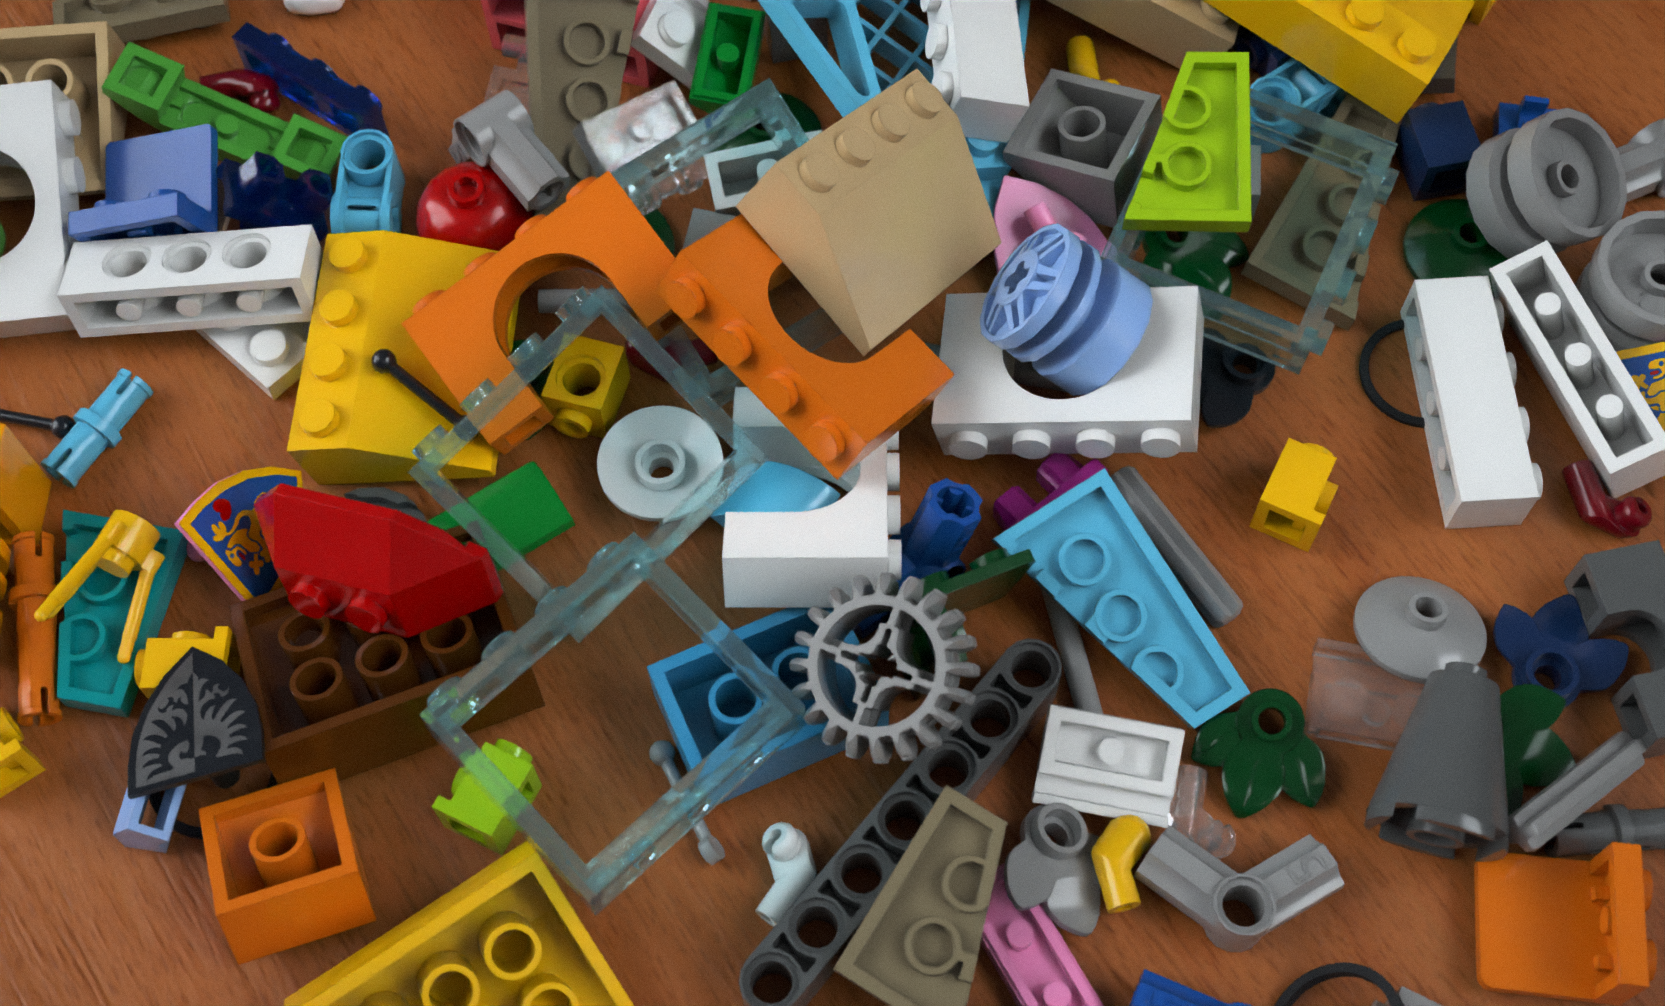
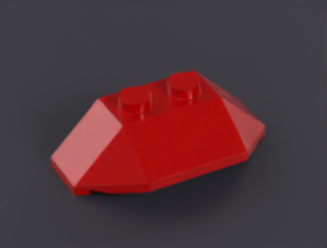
[254,483,504,638]

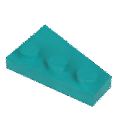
[57,510,188,718]

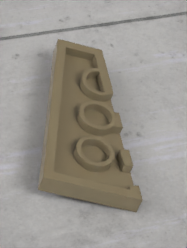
[1241,93,1400,331]

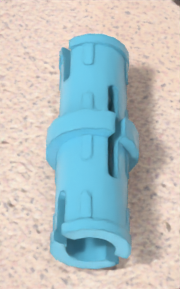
[40,368,153,488]

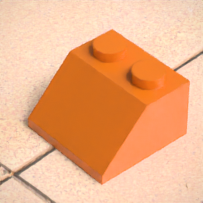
[198,768,377,965]

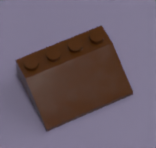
[229,519,545,784]

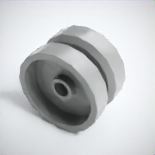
[1466,108,1627,258]
[1575,210,1665,351]

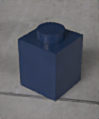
[1394,100,1481,202]

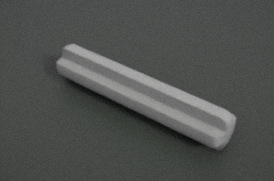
[1110,465,1243,628]
[1505,731,1646,852]

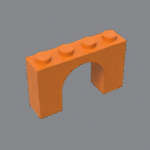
[401,170,684,455]
[655,213,955,480]

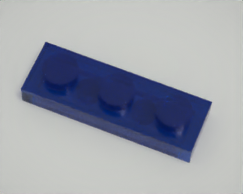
[232,22,390,137]

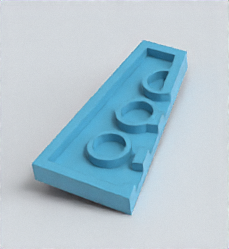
[991,468,1250,729]

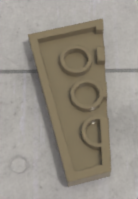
[524,0,640,216]

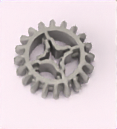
[789,572,980,764]

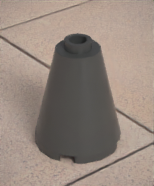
[1364,662,1510,862]

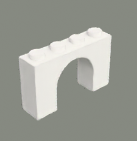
[0,80,86,338]
[931,286,1204,460]
[722,387,902,608]

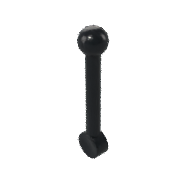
[371,349,481,442]
[0,409,76,439]

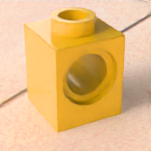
[541,333,631,439]

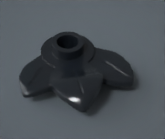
[1200,320,1276,428]

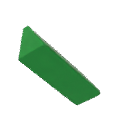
[689,2,766,129]
[427,461,575,571]

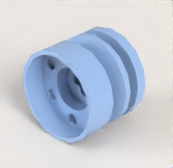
[980,223,1153,396]

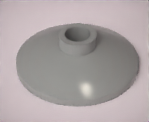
[1353,576,1487,684]

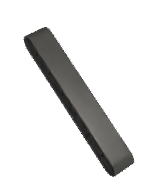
[739,638,1062,1006]

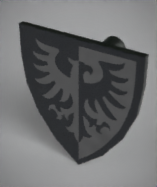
[128,647,265,799]

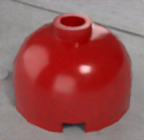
[416,162,534,251]

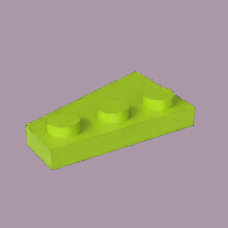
[1122,51,1252,232]

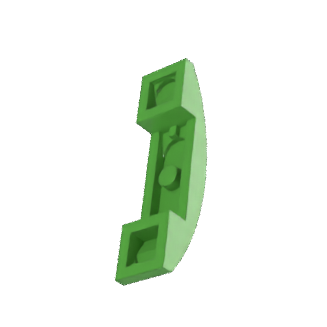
[102,41,348,188]

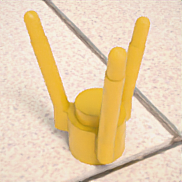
[34,510,165,664]

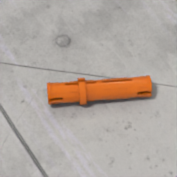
[8,531,63,727]

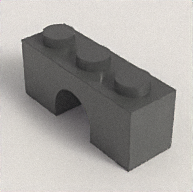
[1564,540,1665,759]

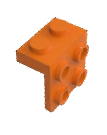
[1474,842,1657,1006]

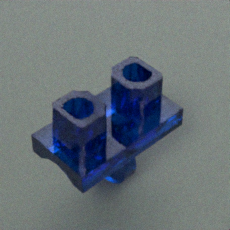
[216,151,334,243]

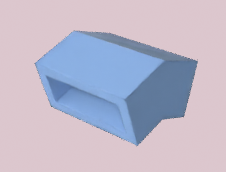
[112,784,187,853]

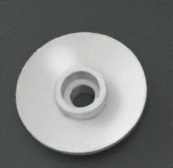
[597,405,723,522]

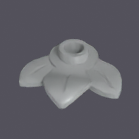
[1004,803,1101,937]

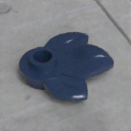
[1493,594,1629,708]

